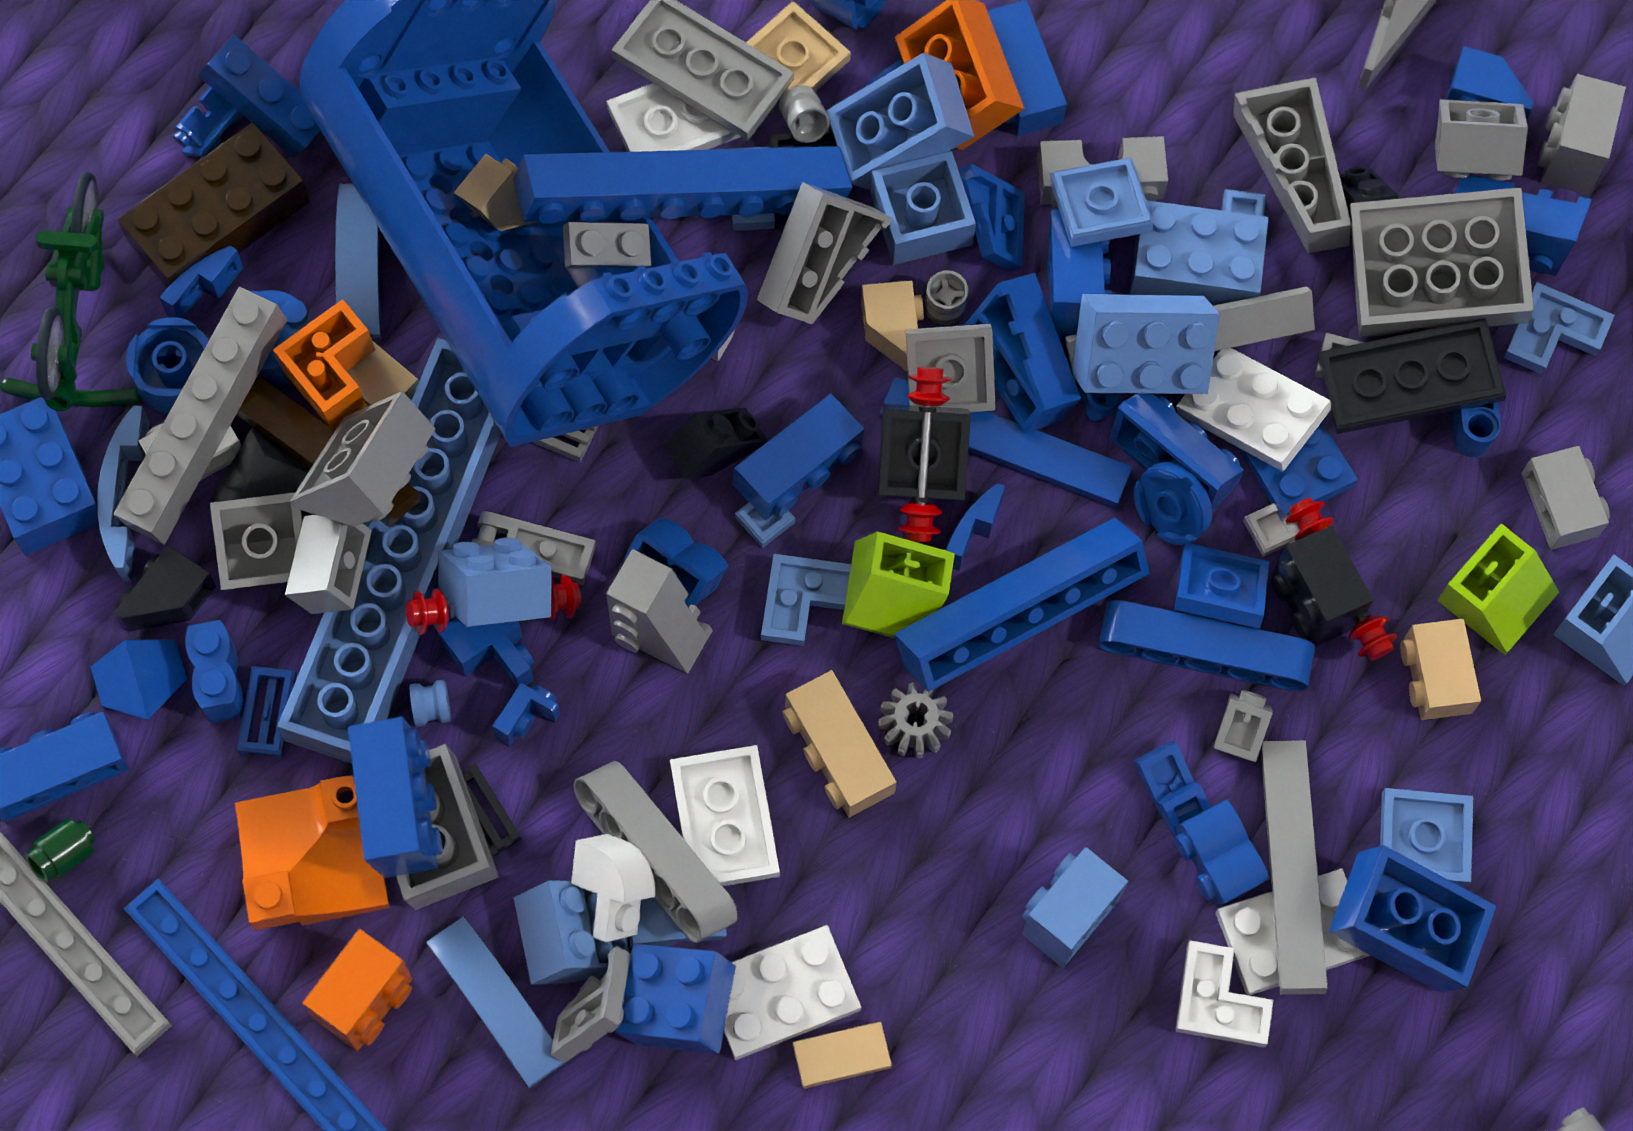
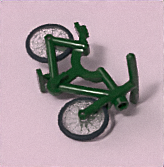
[0,172,142,411]

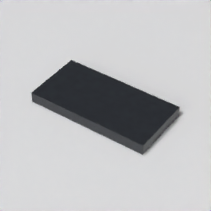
[1318,318,1506,434]

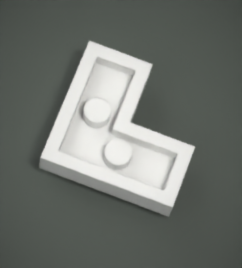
[1175,941,1273,1048]

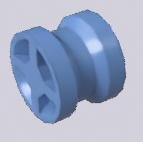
[410,679,451,727]

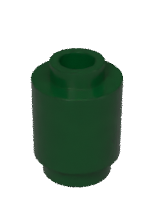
[25,818,95,883]

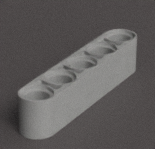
[574,761,737,943]

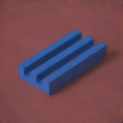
[237,666,297,759]

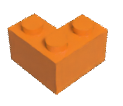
[273,299,376,430]

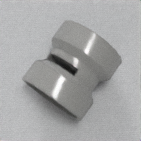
[779,85,830,143]
[925,270,968,326]

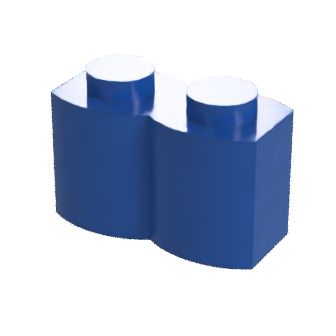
[624,518,729,606]
[185,620,245,723]
[1174,799,1270,905]

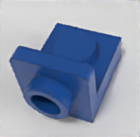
[493,683,560,747]

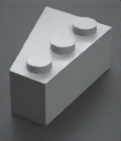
[757,182,894,324]
[606,549,713,674]

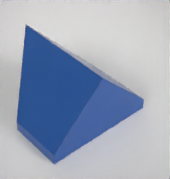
[91,640,188,720]

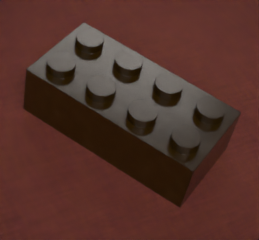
[117,122,310,288]

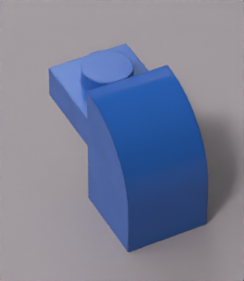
[438,617,534,688]

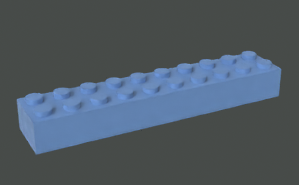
[277,338,501,764]

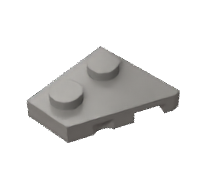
[550,946,631,1062]

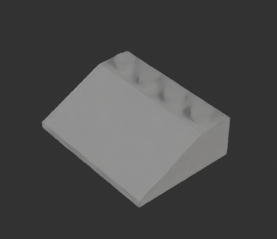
[1350,188,1534,338]

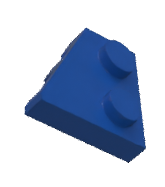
[959,164,1025,271]

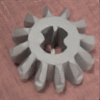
[878,682,953,759]

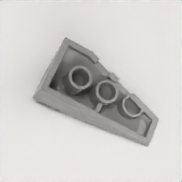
[1357,0,1436,90]

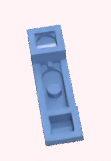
[335,184,381,338]
[97,406,150,582]
[426,917,565,1088]

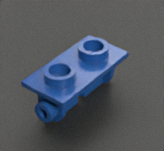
[173,87,244,157]

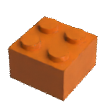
[303,929,413,1052]

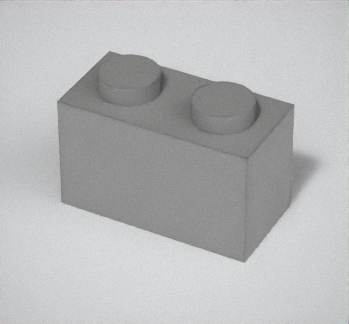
[1521,446,1610,550]
[285,515,372,614]

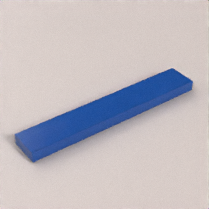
[879,377,1132,508]

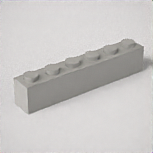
[113,287,288,545]

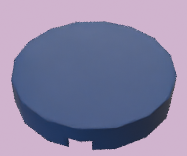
[1134,462,1212,545]

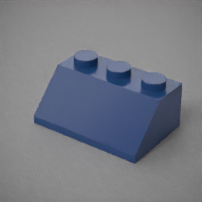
[1109,393,1244,512]

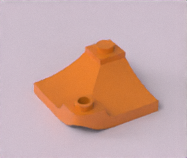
[235,776,390,931]

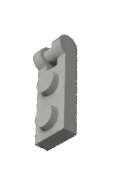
[471,511,596,585]

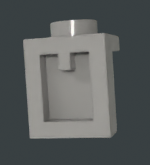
[1214,690,1273,762]

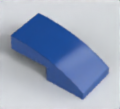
[159,246,244,319]
[946,483,1005,571]
[1133,741,1210,837]

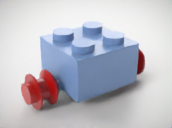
[406,538,581,635]

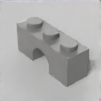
[1037,136,1168,207]

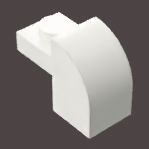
[571,834,655,942]

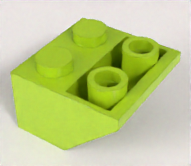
[1437,523,1559,655]
[842,531,955,638]

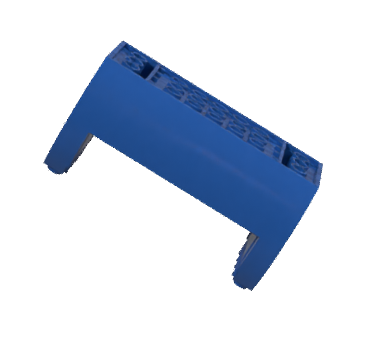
[299,0,748,447]

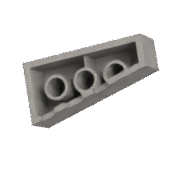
[1234,77,1351,254]

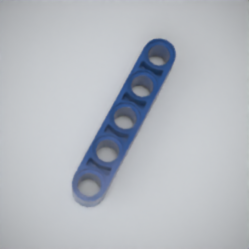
[1098,600,1315,691]

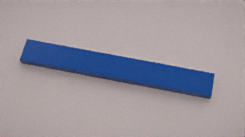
[124,878,387,1131]

